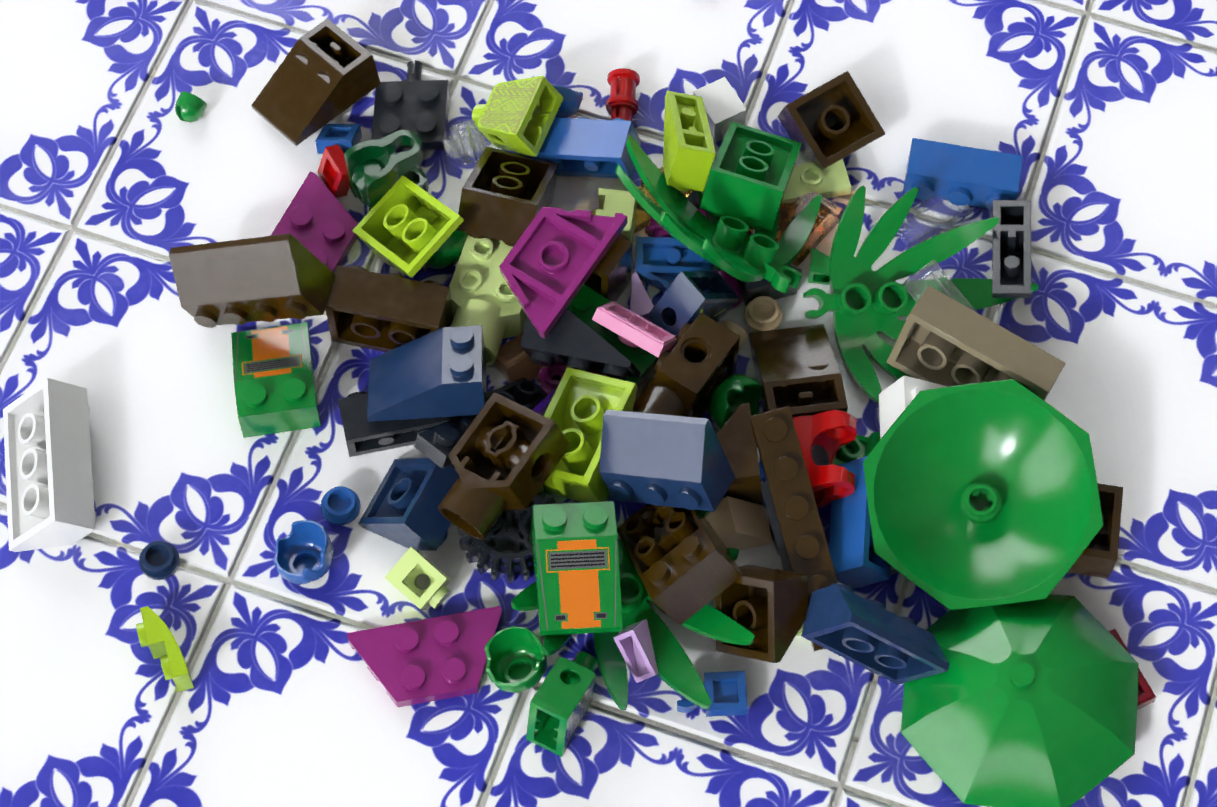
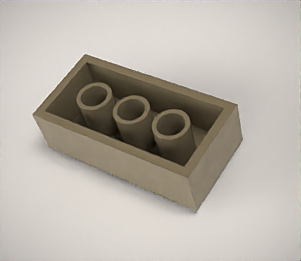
[886,286,1066,401]

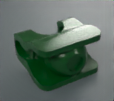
[344,130,429,212]

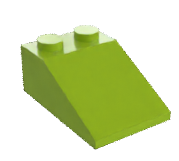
[352,175,464,278]
[542,367,638,502]

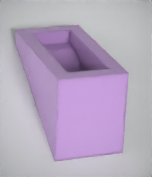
[630,272,654,323]
[613,619,658,683]

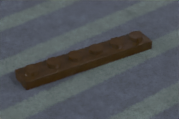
[750,406,838,652]

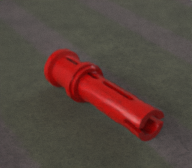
[606,68,640,121]

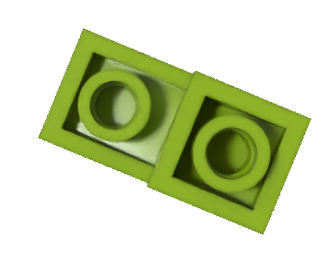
[136,606,194,692]

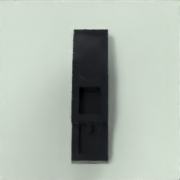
[414,377,547,469]

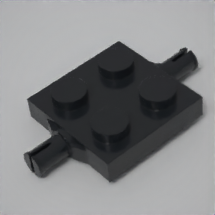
[371,60,450,153]

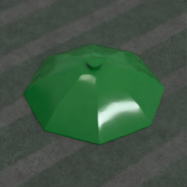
[863,379,1103,610]
[901,594,1139,807]

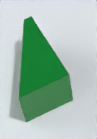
[808,247,830,285]

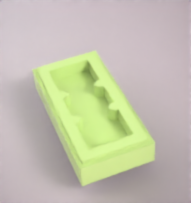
[781,159,852,207]

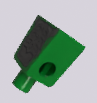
[526,651,598,757]

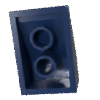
[367,325,487,422]

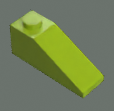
[663,90,716,192]

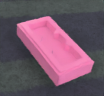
[592,301,677,357]

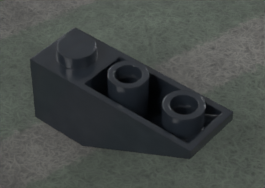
[520,309,641,381]

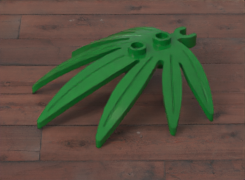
[615,135,822,293]
[803,186,1039,404]
[511,510,755,710]

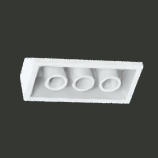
[3,378,96,552]

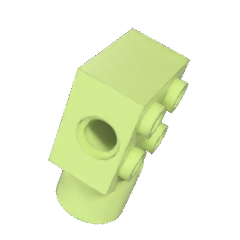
[449,235,527,366]

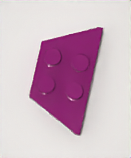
[270,171,358,273]
[499,207,628,339]
[347,606,502,707]

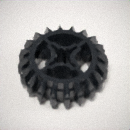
[457,486,557,584]

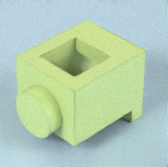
[596,188,637,242]
[384,547,451,610]

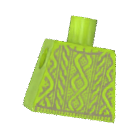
[472,76,563,157]

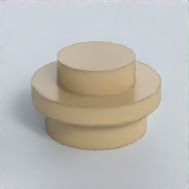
[744,296,782,332]

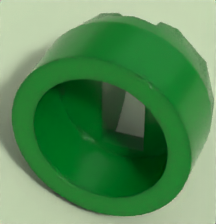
[175,91,207,123]

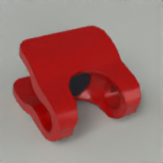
[793,410,857,508]

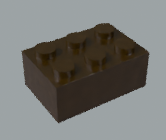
[456,147,559,247]
[325,265,453,352]

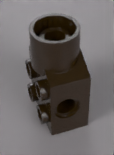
[632,313,740,418]
[437,392,571,540]

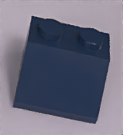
[358,458,459,551]

